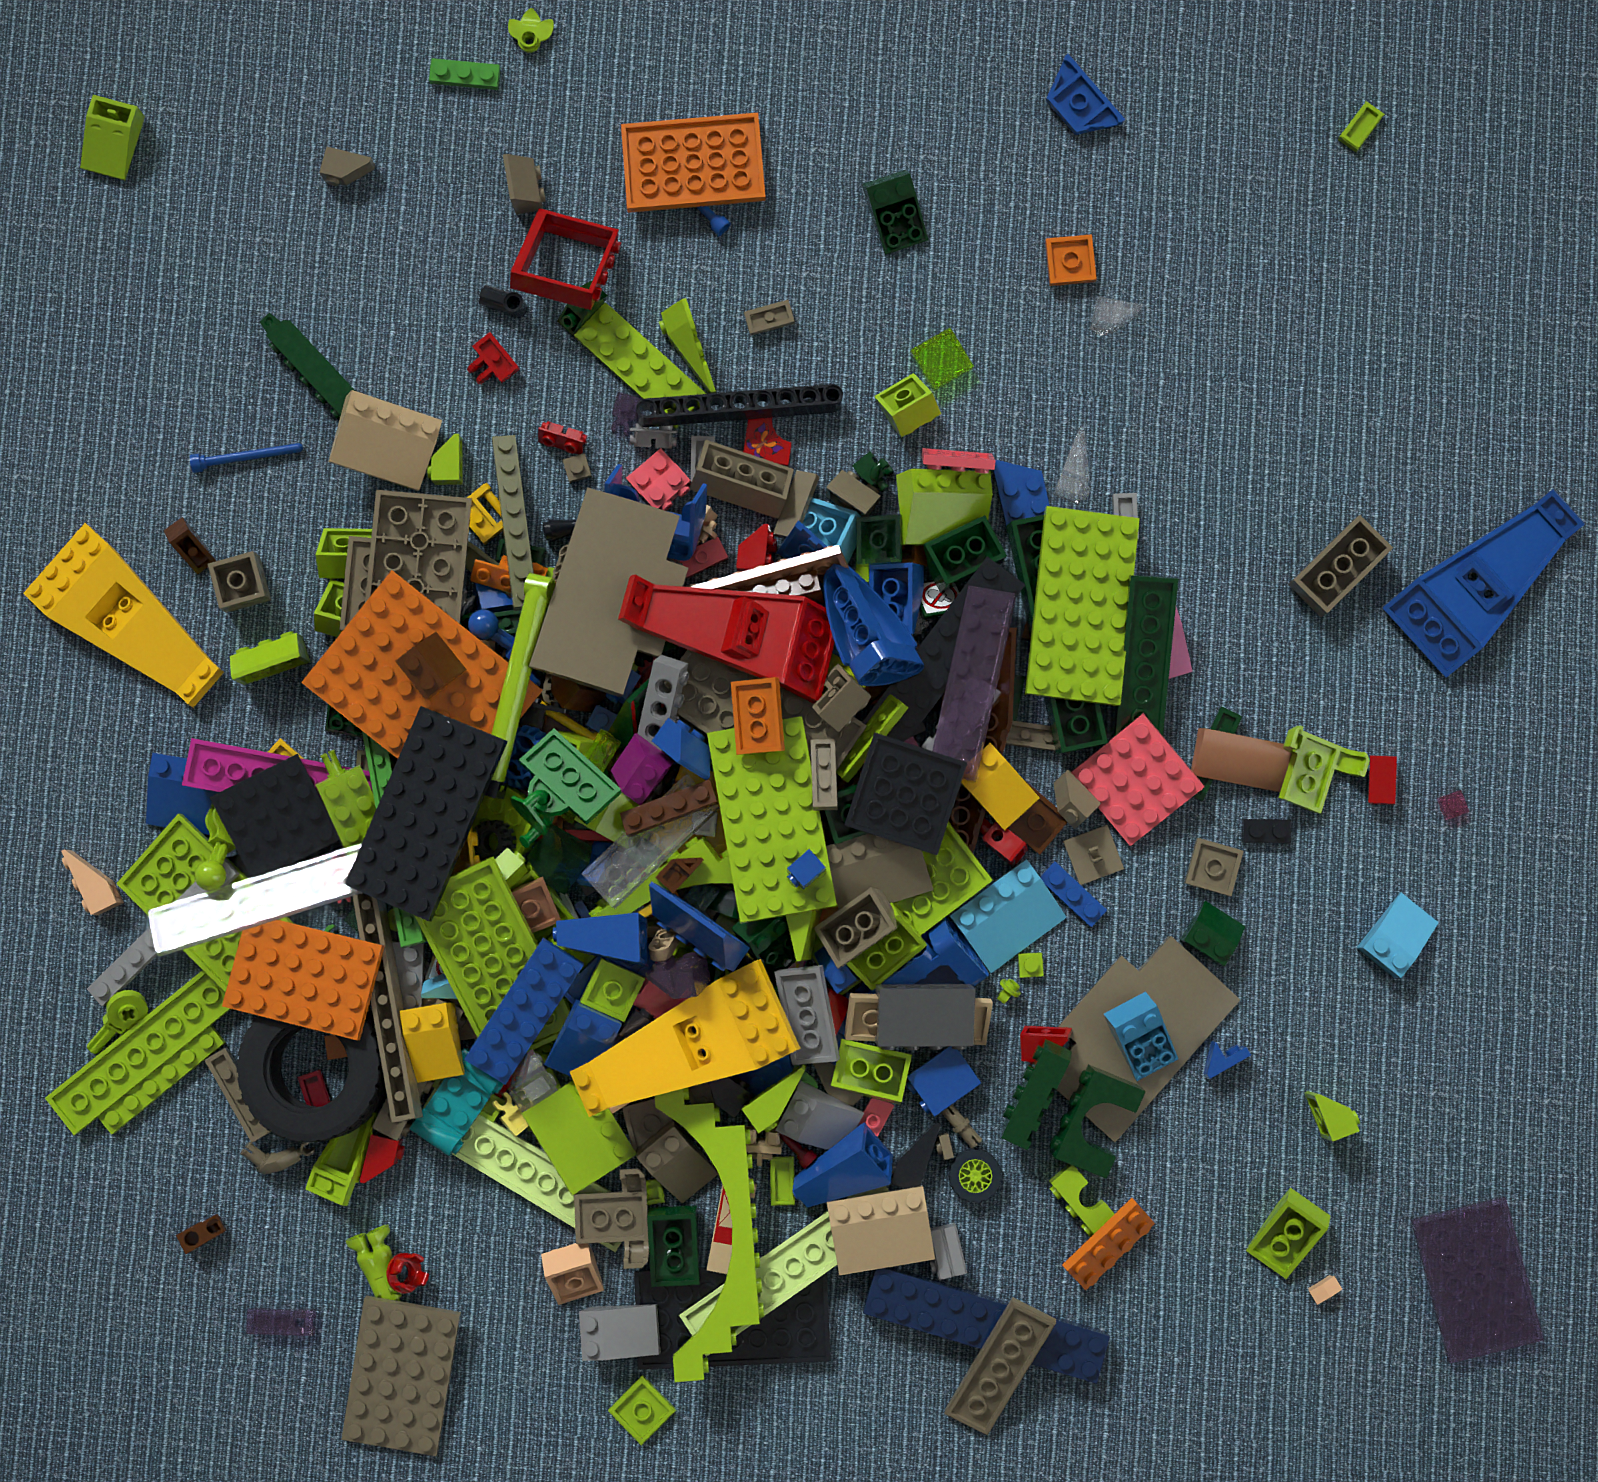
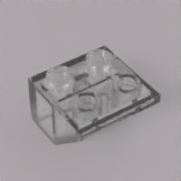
[509,1049,558,1113]

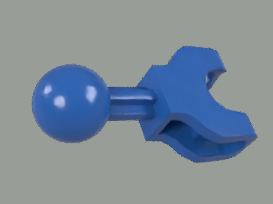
[468,609,541,686]

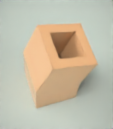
[1308,1275,1342,1305]

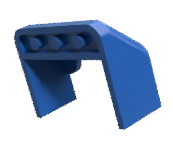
[605,464,707,561]

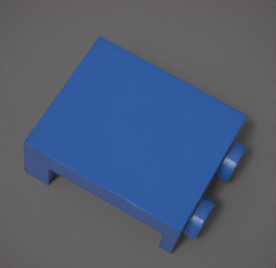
[906,1046,981,1117]

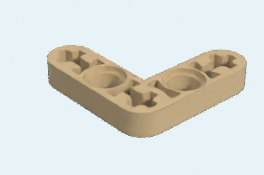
[646,917,680,962]

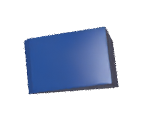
[473,582,513,613]

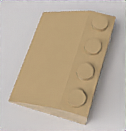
[328,390,442,491]
[827,1186,935,1275]

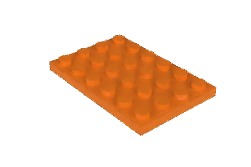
[621,113,766,213]
[222,912,385,1041]

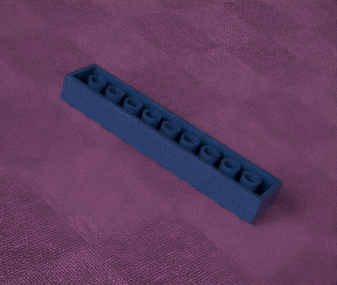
[862,1267,1110,1384]

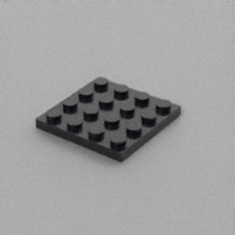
[844,732,967,855]
[210,754,340,883]

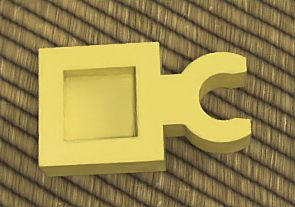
[492,1092,528,1137]

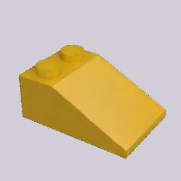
[961,743,1040,831]
[400,1003,465,1083]

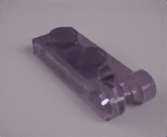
[246,1308,316,1336]

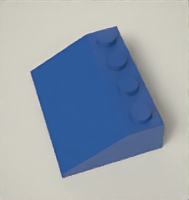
[146,753,219,835]
[649,881,750,972]

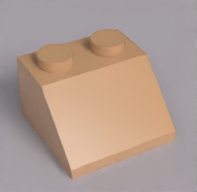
[541,1243,604,1305]

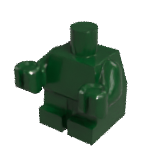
[852,451,894,492]

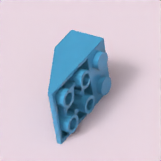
[1104,992,1178,1081]

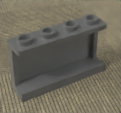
[875,984,975,1050]

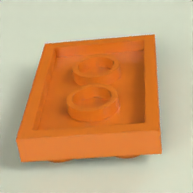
[731,677,785,755]

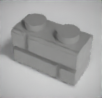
[929,1223,967,1280]

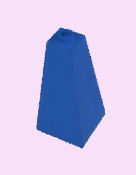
[553,913,648,967]
[792,1122,893,1207]

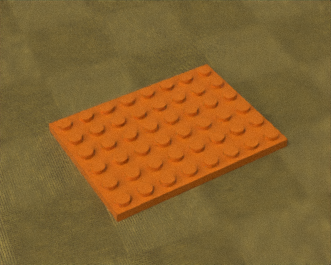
[301,570,543,759]

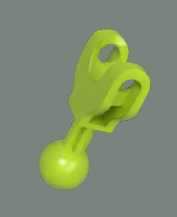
[194,803,236,891]

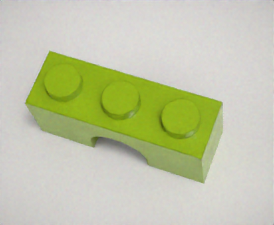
[1049,1164,1114,1237]

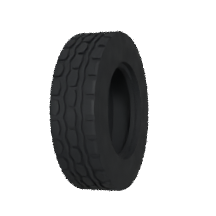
[237,1010,386,1143]

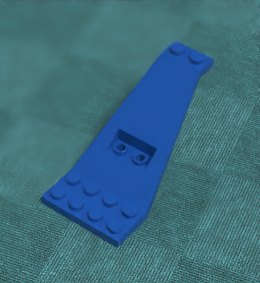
[1383,489,1585,678]

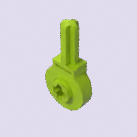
[87,990,148,1054]

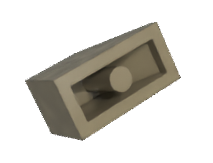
[319,146,375,186]
[1053,770,1101,829]

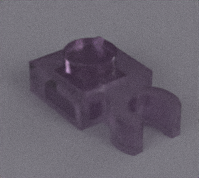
[611,392,641,436]

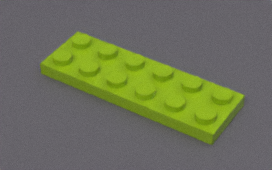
[574,302,706,429]

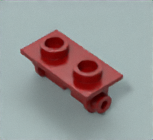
[538,421,588,454]

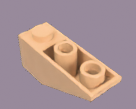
[61,849,124,915]

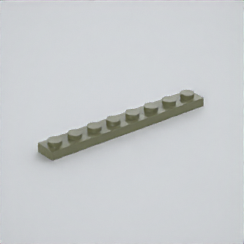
[492,435,534,611]

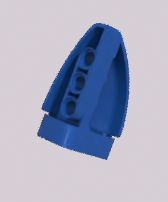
[823,564,924,686]

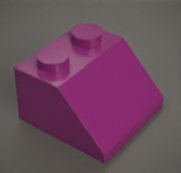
[611,733,675,805]

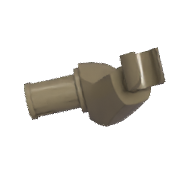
[240,1142,315,1174]

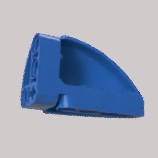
[854,917,989,994]

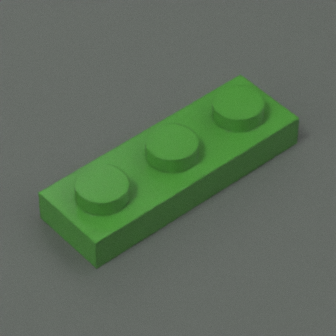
[429,58,501,90]

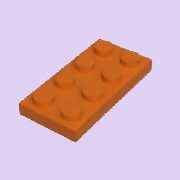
[1062,1198,1155,1290]

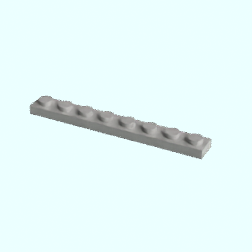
[87,858,239,1006]

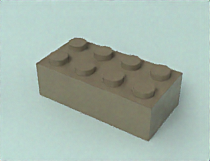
[1288,515,1393,617]

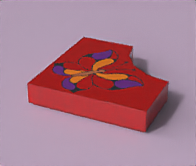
[743,418,792,467]

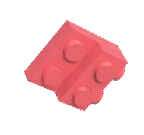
[626,448,691,511]

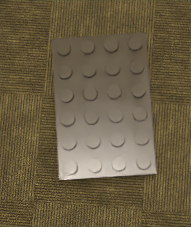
[341,1295,461,1456]

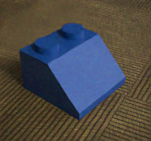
[652,718,710,780]

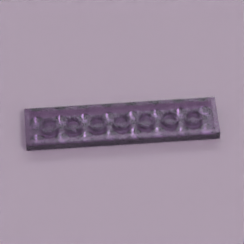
[932,585,1016,782]

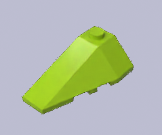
[659,298,716,394]

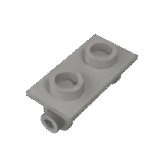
[630,423,678,449]

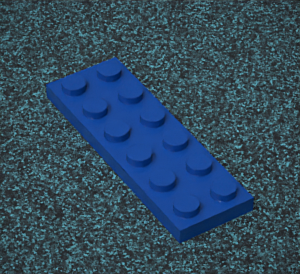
[464,938,584,1085]

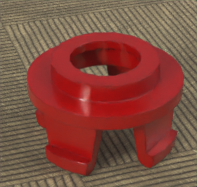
[386,1253,429,1294]

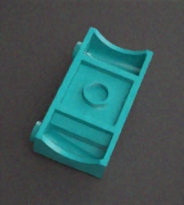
[409,1048,504,1156]

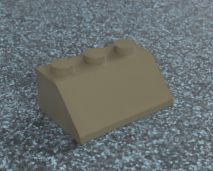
[814,887,897,969]

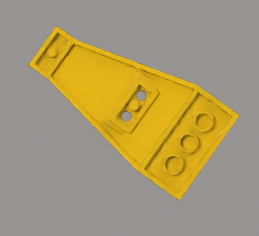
[570,959,801,1117]

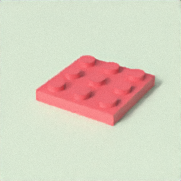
[922,448,995,473]

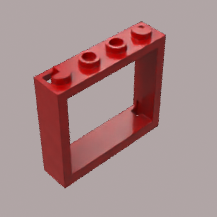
[510,208,621,310]

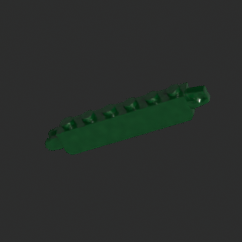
[260,313,355,420]

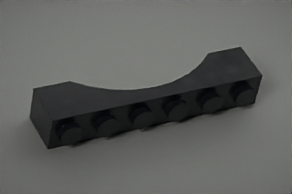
[618,1007,752,1118]

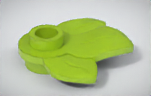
[508,8,554,53]

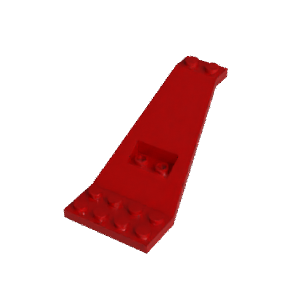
[618,574,834,704]

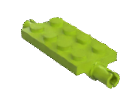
[315,750,376,865]

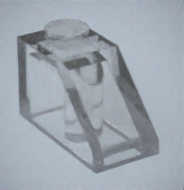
[1090,296,1143,335]

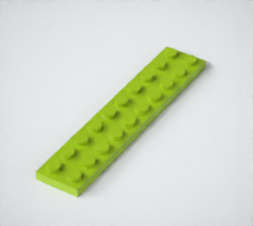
[45,970,231,1135]

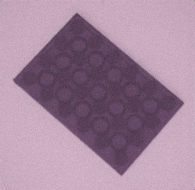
[1410,1196,1544,1363]

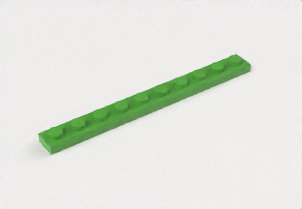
[362,731,427,948]

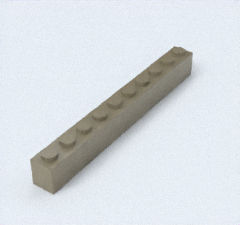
[351,888,423,1123]

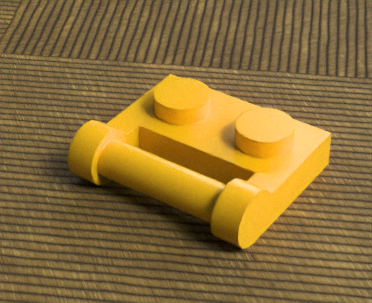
[467,483,503,545]

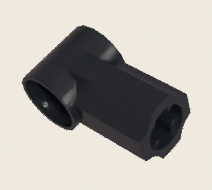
[479,285,527,319]

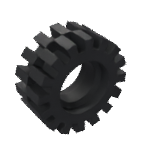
[473,820,517,862]

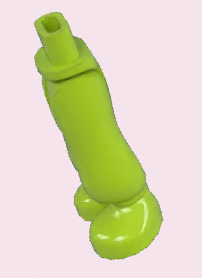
[346,1224,402,1301]

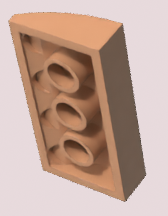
[1191,728,1292,792]

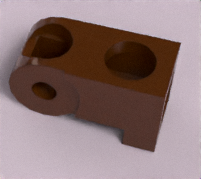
[176,1214,227,1254]

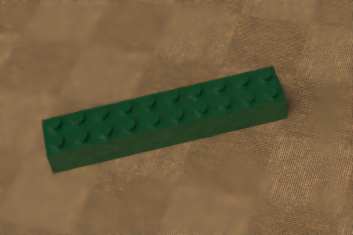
[1006,515,1108,755]

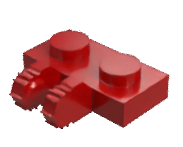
[467,332,520,384]

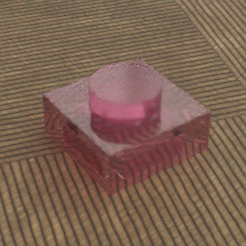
[1437,790,1470,820]

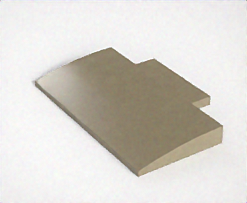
[529,487,688,698]
[339,490,472,631]
[1057,936,1240,1142]

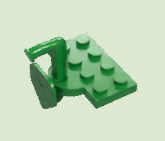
[510,729,622,848]

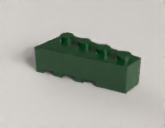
[1001,1039,1072,1151]

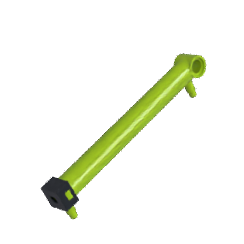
[485,573,556,799]

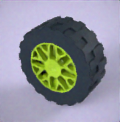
[948,1148,1002,1203]

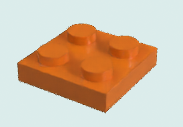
[1045,234,1097,286]

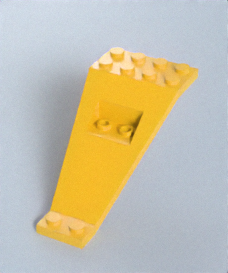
[23,523,224,708]

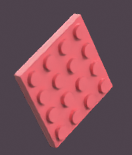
[1071,713,1205,846]

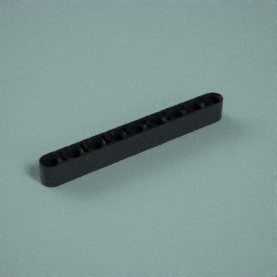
[636,384,843,427]

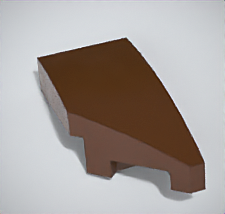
[655,857,704,893]

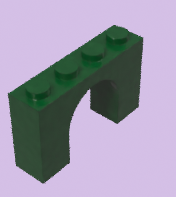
[1049,1064,1146,1179]

